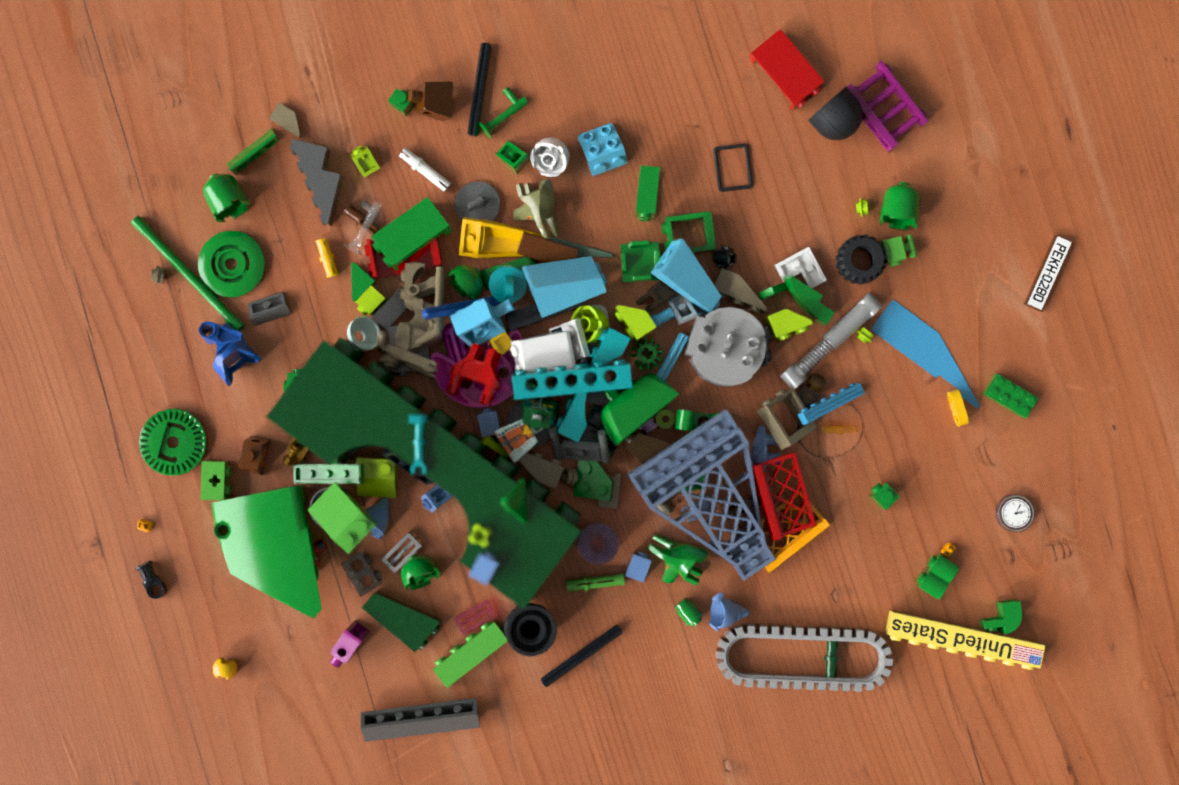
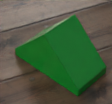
[495,141,530,175]
[351,262,377,303]

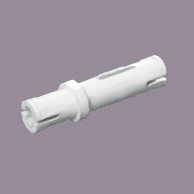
[399,147,451,192]

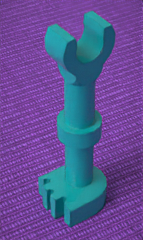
[409,414,428,474]

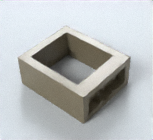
[757,388,817,450]

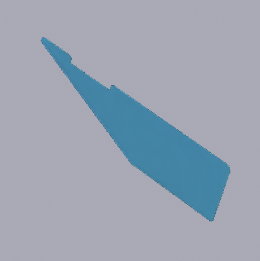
[872,300,980,408]

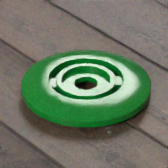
[198,231,265,297]
[139,409,207,476]

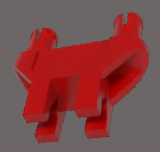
[445,343,502,406]

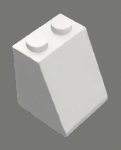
[511,331,576,379]

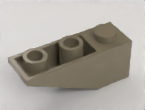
[714,268,767,314]
[519,451,564,489]

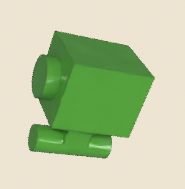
[881,234,918,267]

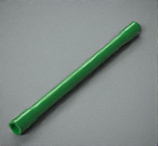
[131,215,245,331]

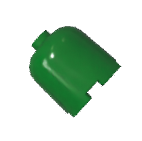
[203,173,251,222]
[879,182,921,230]

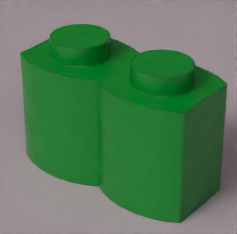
[916,554,959,600]

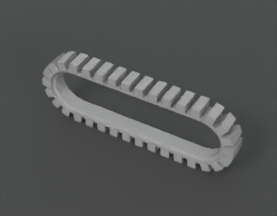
[716,624,893,692]

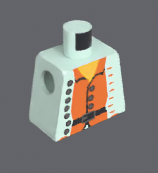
[494,419,544,463]

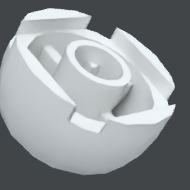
[530,137,570,177]

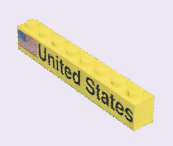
[885,610,1045,670]

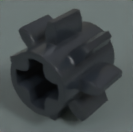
[713,245,737,270]

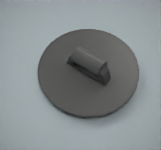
[455,182,500,221]

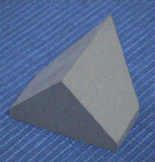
[667,294,712,326]

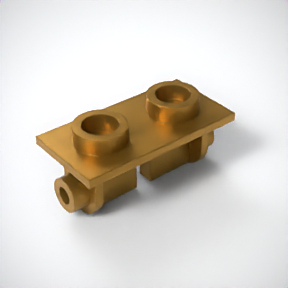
[283,438,308,466]

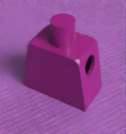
[330,620,370,668]

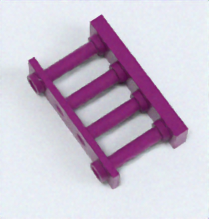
[847,61,928,152]

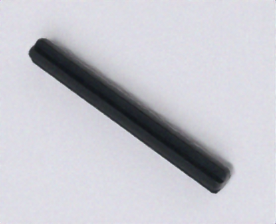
[467,42,491,137]
[541,625,623,687]

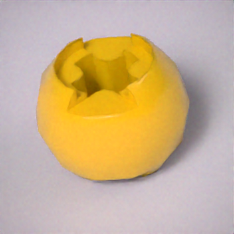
[213,657,237,680]

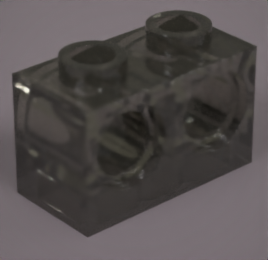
[341,550,383,597]

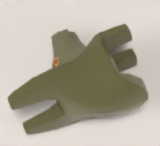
[513,179,559,238]

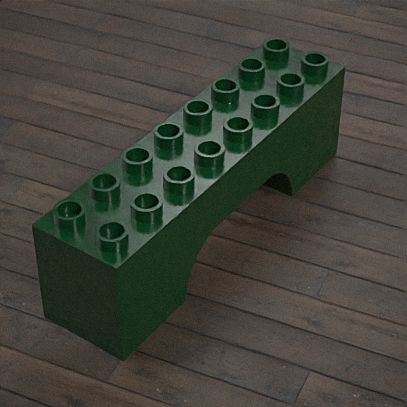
[266,337,581,609]

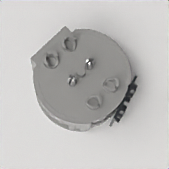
[684,307,771,387]

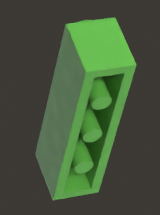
[433,620,507,688]

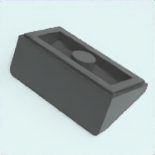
[248,292,291,325]

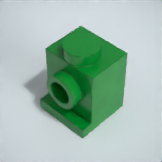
[388,88,416,116]

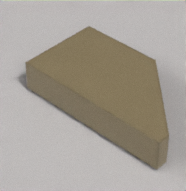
[269,103,301,138]
[598,473,621,509]

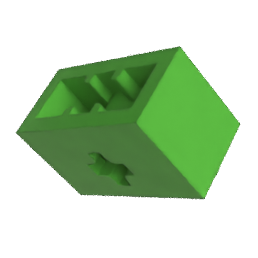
[201,461,232,500]

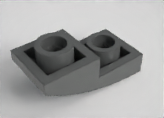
[372,287,407,330]

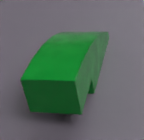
[784,276,834,325]

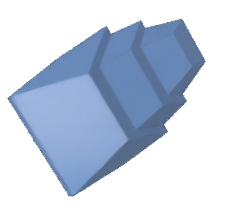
[750,425,781,470]

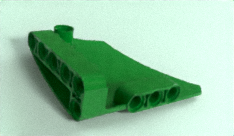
[211,485,322,619]

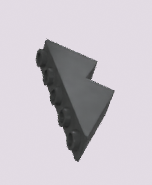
[289,139,343,226]

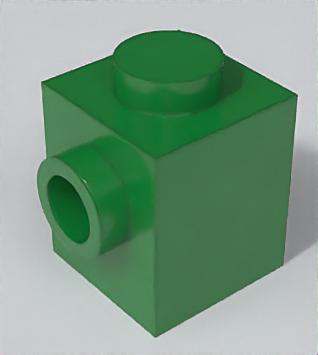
[868,482,900,510]

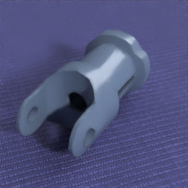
[681,493,718,523]

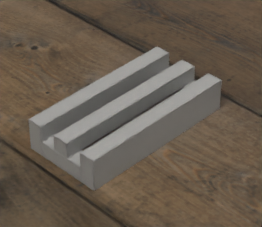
[381,532,423,573]

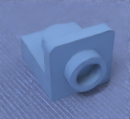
[421,485,453,513]

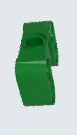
[674,410,733,431]

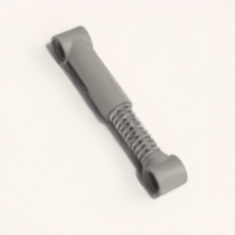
[780,292,883,389]

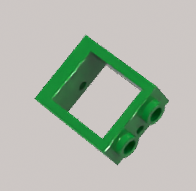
[635,165,660,222]
[661,211,716,254]

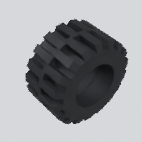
[835,234,887,285]

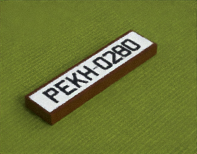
[1024,235,1074,312]

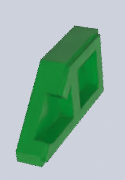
[757,282,788,300]

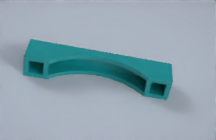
[555,327,631,442]

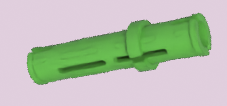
[566,573,625,592]

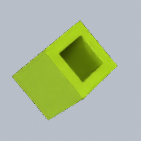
[356,285,387,316]

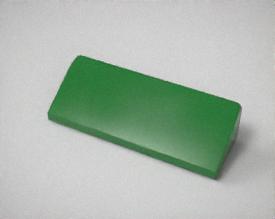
[227,129,280,174]

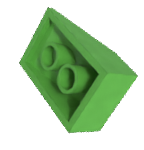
[308,482,378,554]

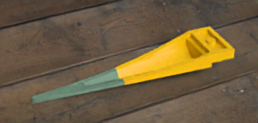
[459,217,614,258]

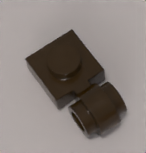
[797,373,826,409]

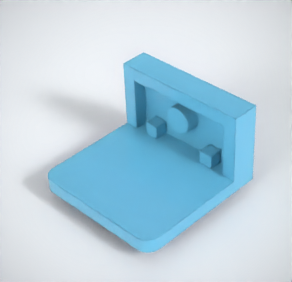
[578,123,628,176]

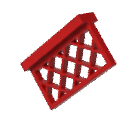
[751,452,816,541]

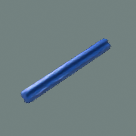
[422,296,502,319]

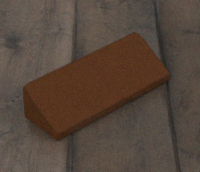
[517,231,579,263]

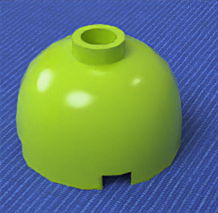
[571,305,609,344]

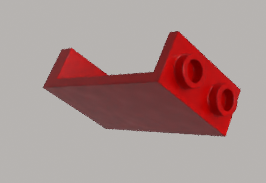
[749,29,824,110]
[364,237,443,279]

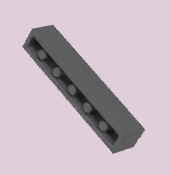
[360,698,480,742]

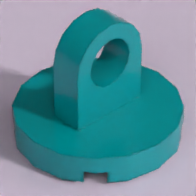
[488,265,527,303]

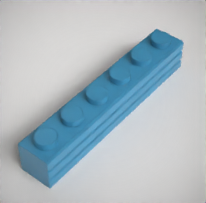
[797,382,865,425]

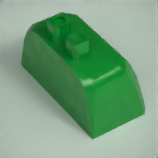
[600,373,680,447]

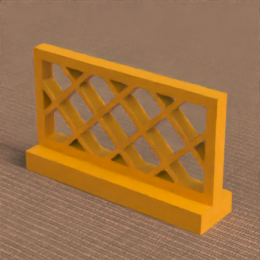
[761,489,830,573]

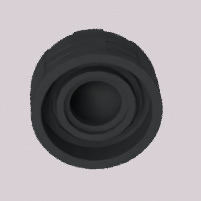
[808,86,863,140]
[504,603,557,656]

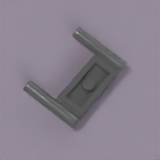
[549,427,611,463]

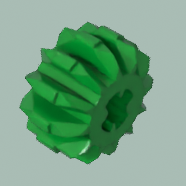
[631,338,663,370]

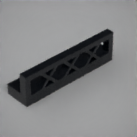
[505,302,583,331]

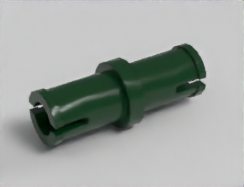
[824,641,840,678]

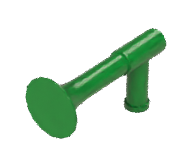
[479,87,529,139]

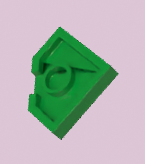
[573,460,614,502]

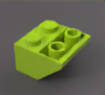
[614,305,656,342]
[764,309,813,342]

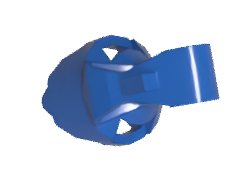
[199,321,262,386]

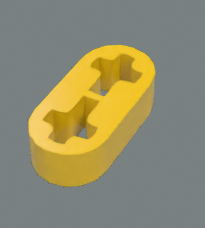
[947,389,969,427]

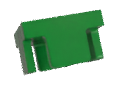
[620,240,660,283]

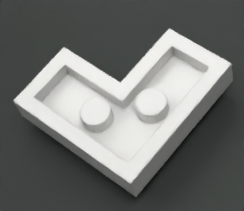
[774,247,827,288]

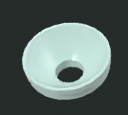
[347,316,380,351]

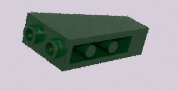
[362,591,442,652]

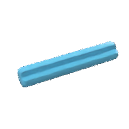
[656,333,689,382]

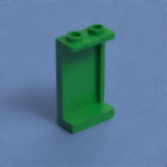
[371,197,452,271]

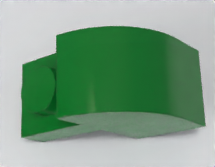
[979,599,1022,634]

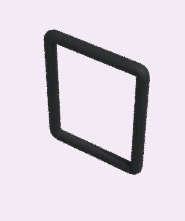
[713,144,753,192]

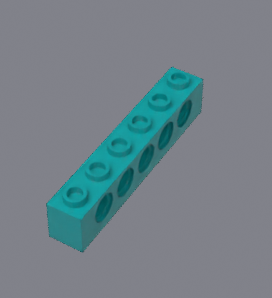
[512,360,632,400]

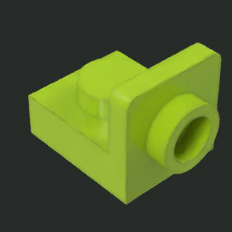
[350,145,380,177]

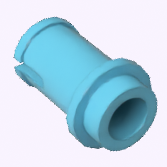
[651,307,675,328]

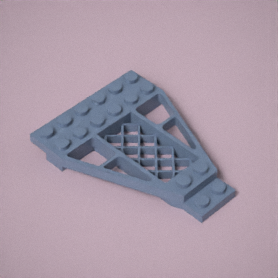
[628,409,775,581]

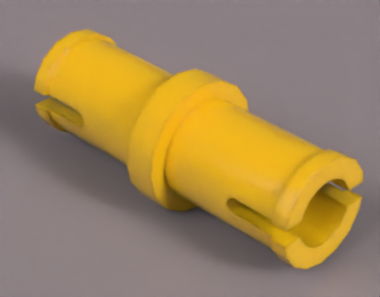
[315,238,339,278]

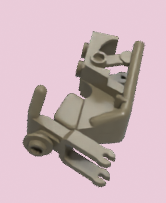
[377,261,445,378]

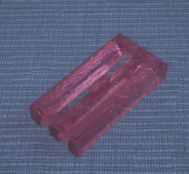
[454,599,497,635]

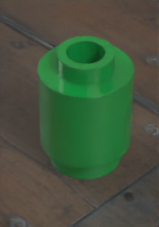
[675,597,703,627]

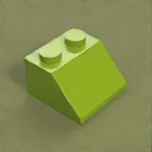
[356,458,398,498]

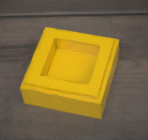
[489,332,512,356]

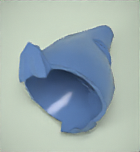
[366,498,390,539]
[708,592,749,632]

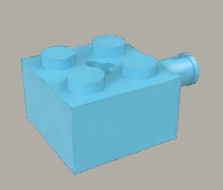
[450,298,515,347]

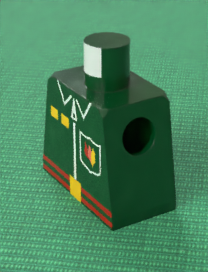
[521,396,560,429]

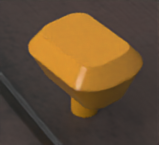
[137,519,153,532]
[941,542,956,558]

